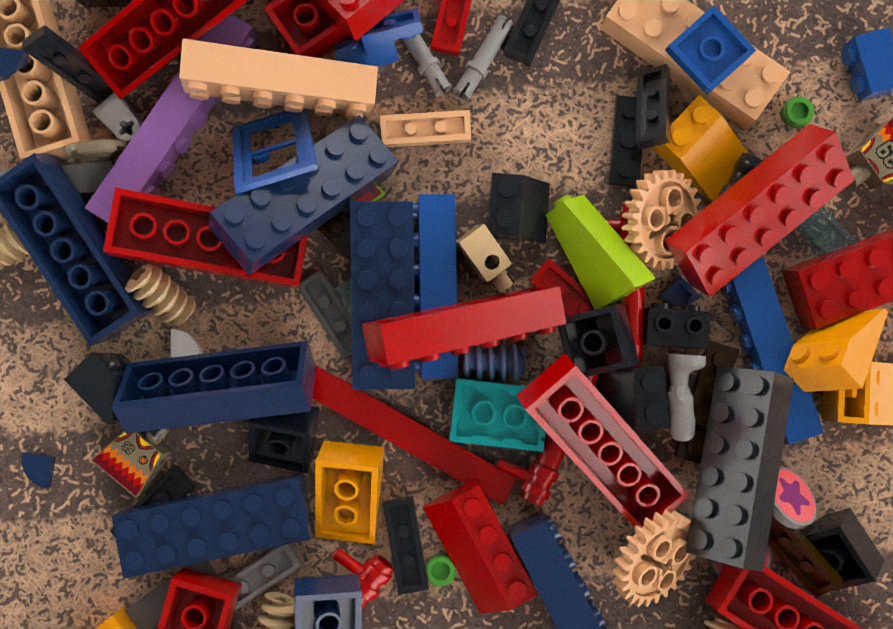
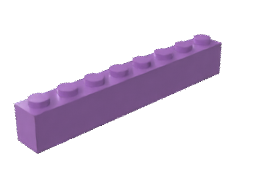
[85,15,257,223]

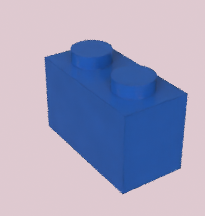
[841,27,893,102]

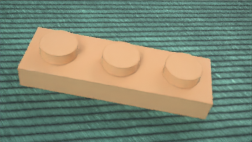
[380,110,471,148]

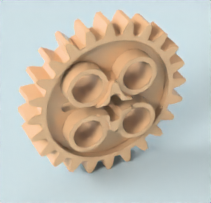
[622,170,702,270]
[612,510,696,607]

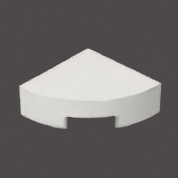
[171,329,203,358]

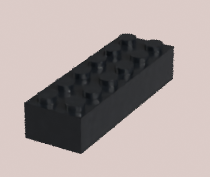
[686,366,794,571]

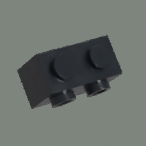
[643,303,710,349]

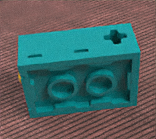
[449,378,545,452]

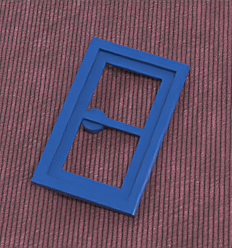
[232,109,318,194]

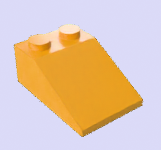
[651,95,748,203]
[784,308,888,392]
[315,441,384,544]

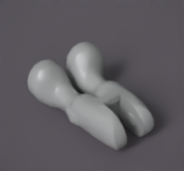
[667,354,706,442]

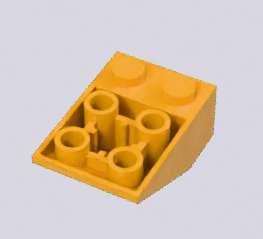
[821,362,893,425]

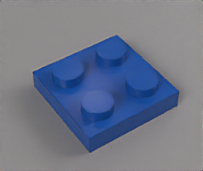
[665,5,756,95]

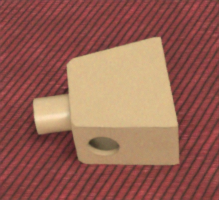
[456,224,514,293]

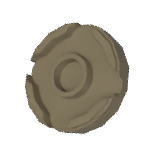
[64,140,128,163]

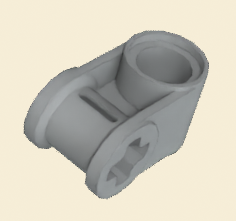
[93,92,144,144]

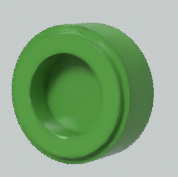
[782,97,814,128]
[426,554,456,586]

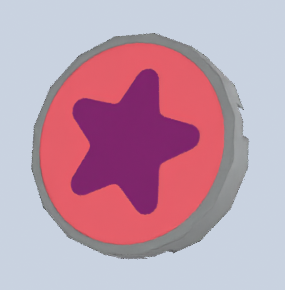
[772,467,817,529]

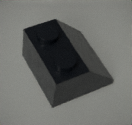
[487,173,550,243]
[557,304,640,377]
[64,352,131,425]
[597,366,671,431]
[248,406,319,474]
[801,508,885,591]

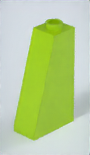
[546,195,655,310]

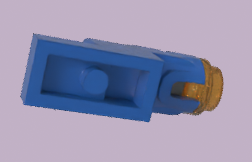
[323,7,423,73]

